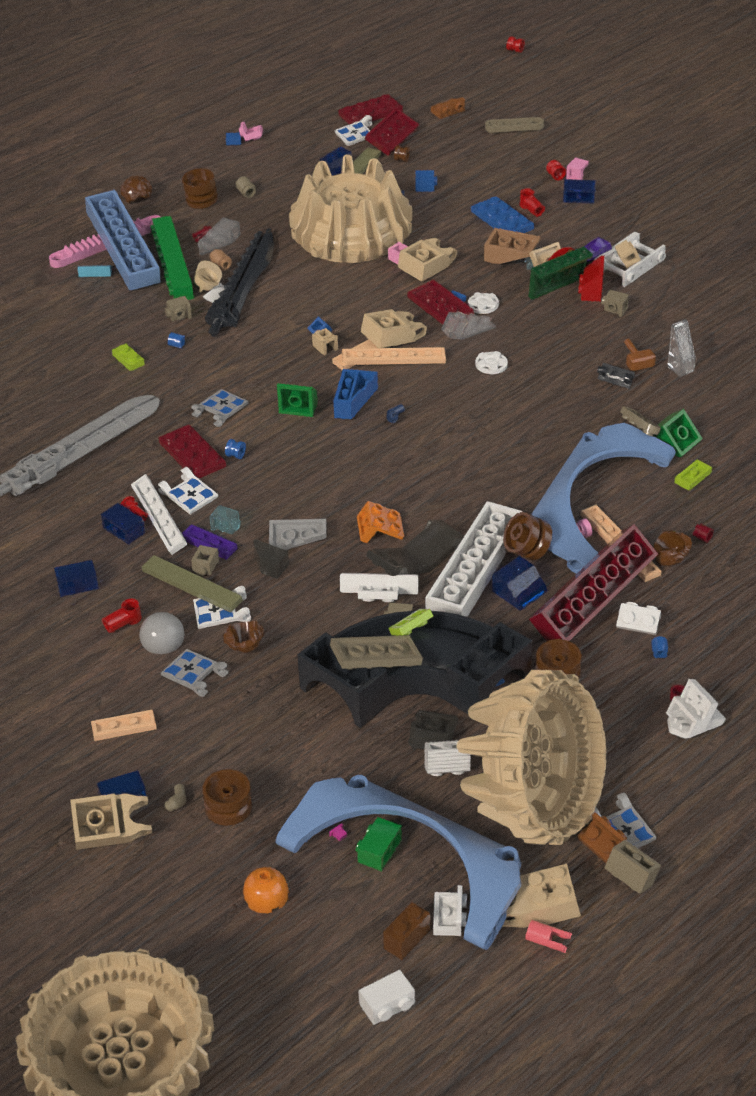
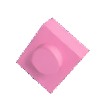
[239,122,263,141]

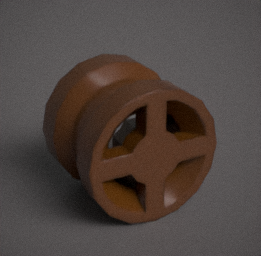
[394,145,410,162]

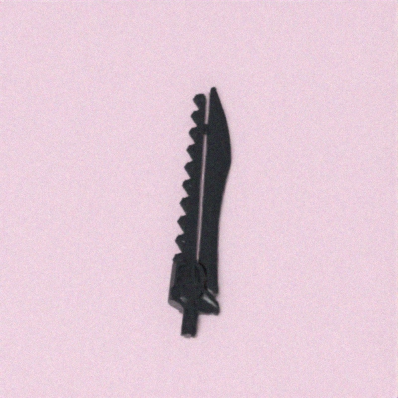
[205,228,274,337]

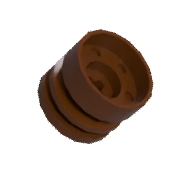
[182,168,218,209]

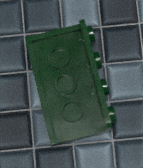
[528,246,593,300]

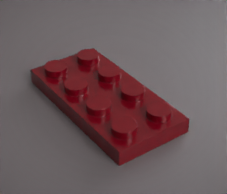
[338,94,403,125]
[364,108,419,156]
[407,279,474,328]
[158,424,226,479]

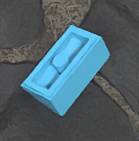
[78,265,113,277]

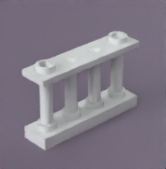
[594,232,666,287]

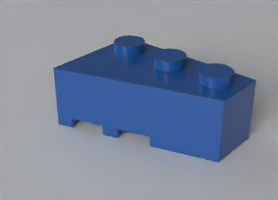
[333,369,378,419]

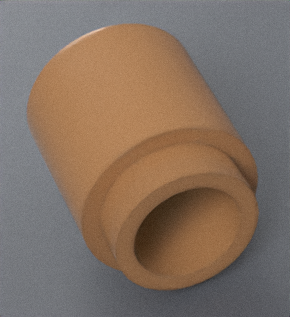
[210,249,232,271]

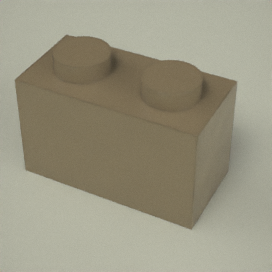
[604,840,661,894]

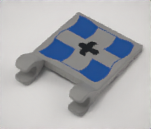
[191,389,248,427]
[161,649,229,697]
[590,793,656,848]

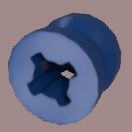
[225,439,246,459]

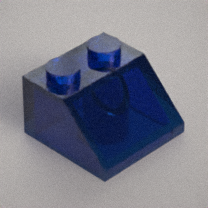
[492,556,548,611]

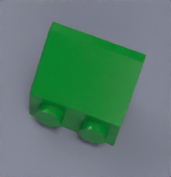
[277,383,318,417]
[653,409,702,457]

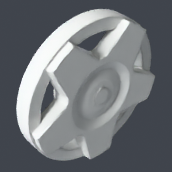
[468,292,499,314]
[475,351,508,374]

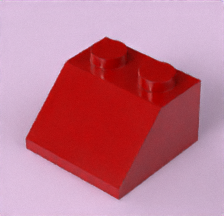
[578,255,605,302]

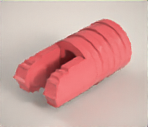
[525,920,572,953]

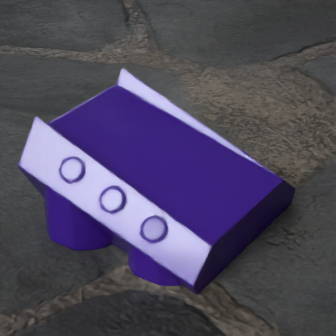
[584,237,612,263]

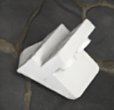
[666,679,725,739]

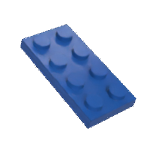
[471,196,534,233]

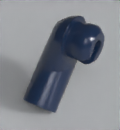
[386,404,405,423]

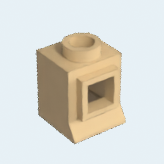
[614,240,641,268]
[312,328,338,355]

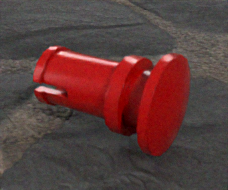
[119,496,148,523]

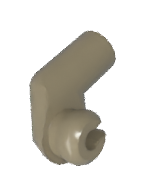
[165,784,187,812]

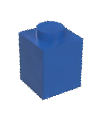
[415,170,437,192]

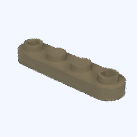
[485,117,544,133]
[620,405,661,437]

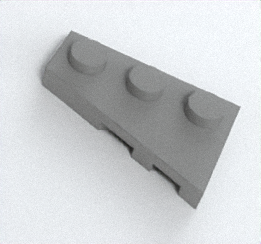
[269,519,326,555]

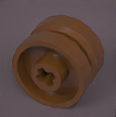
[503,512,552,561]
[535,639,582,679]
[202,769,252,826]

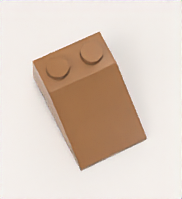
[484,228,541,264]

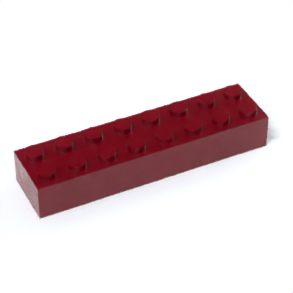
[529,524,658,641]

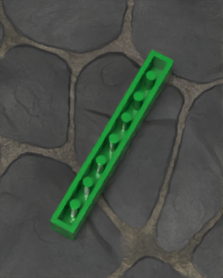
[150,216,194,300]

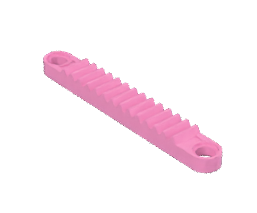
[49,215,160,268]

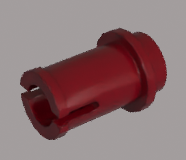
[192,226,213,243]

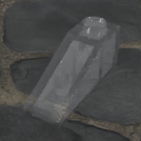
[668,319,696,377]

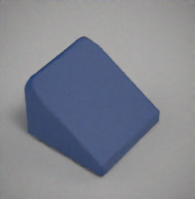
[307,316,333,334]

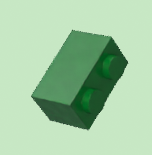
[356,817,402,871]

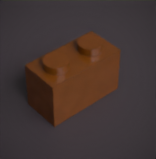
[383,902,430,960]

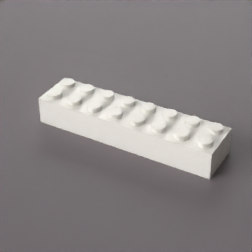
[425,501,522,617]

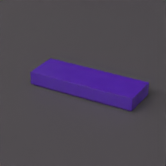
[182,524,238,560]

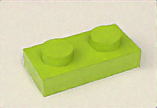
[112,344,145,371]
[675,460,712,491]
[389,609,433,636]

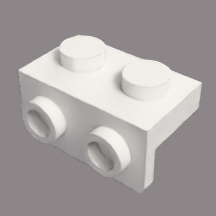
[616,602,661,635]
[433,885,467,936]

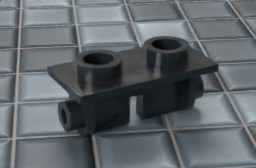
[597,363,635,389]

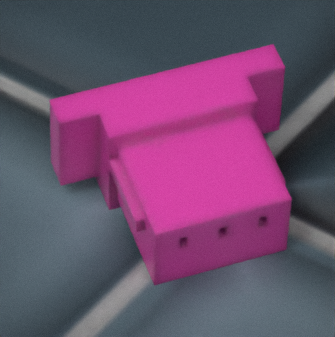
[329,823,347,841]

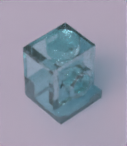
[210,505,241,534]

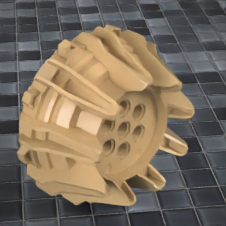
[289,155,412,263]
[457,670,606,845]
[16,949,214,1096]

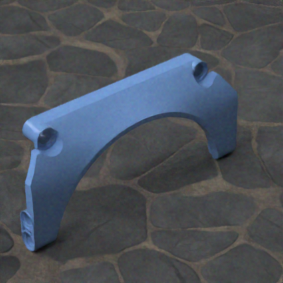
[531,423,675,574]
[276,775,521,950]

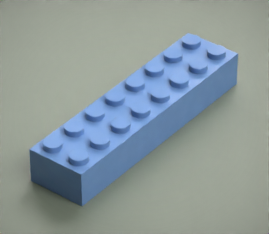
[85,190,160,291]

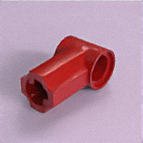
[519,188,545,217]
[102,598,142,633]

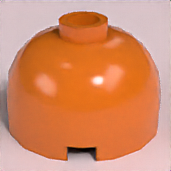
[243,867,289,913]

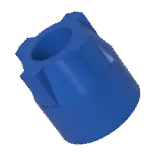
[168,332,185,349]
[651,636,668,658]

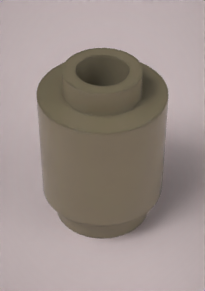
[236,176,256,198]

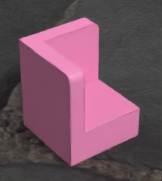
[566,157,589,183]

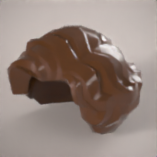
[120,176,152,204]
[653,530,692,566]
[223,621,264,653]

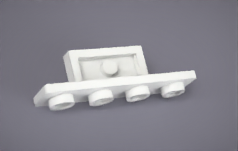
[340,573,418,602]

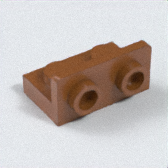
[431,97,465,119]
[577,812,627,864]

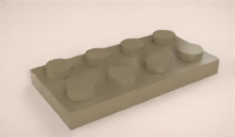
[330,635,423,669]

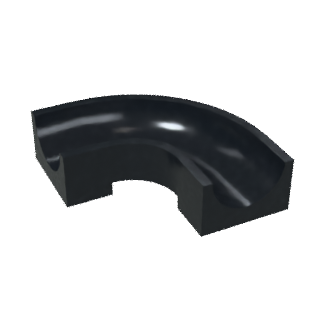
[297,611,532,728]

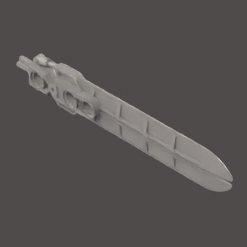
[0,395,160,497]

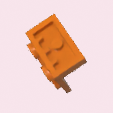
[357,501,404,543]

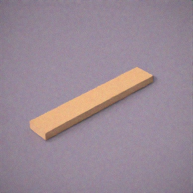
[342,347,446,365]
[580,505,661,582]

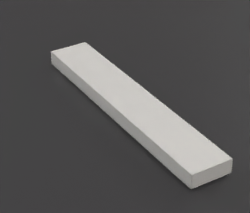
[131,474,187,555]

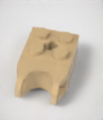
[398,238,457,281]
[361,309,427,348]
[70,794,152,850]
[502,864,581,928]

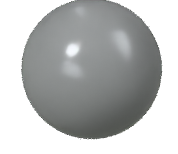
[139,612,184,654]

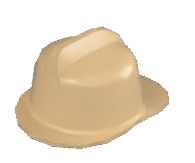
[194,261,222,292]

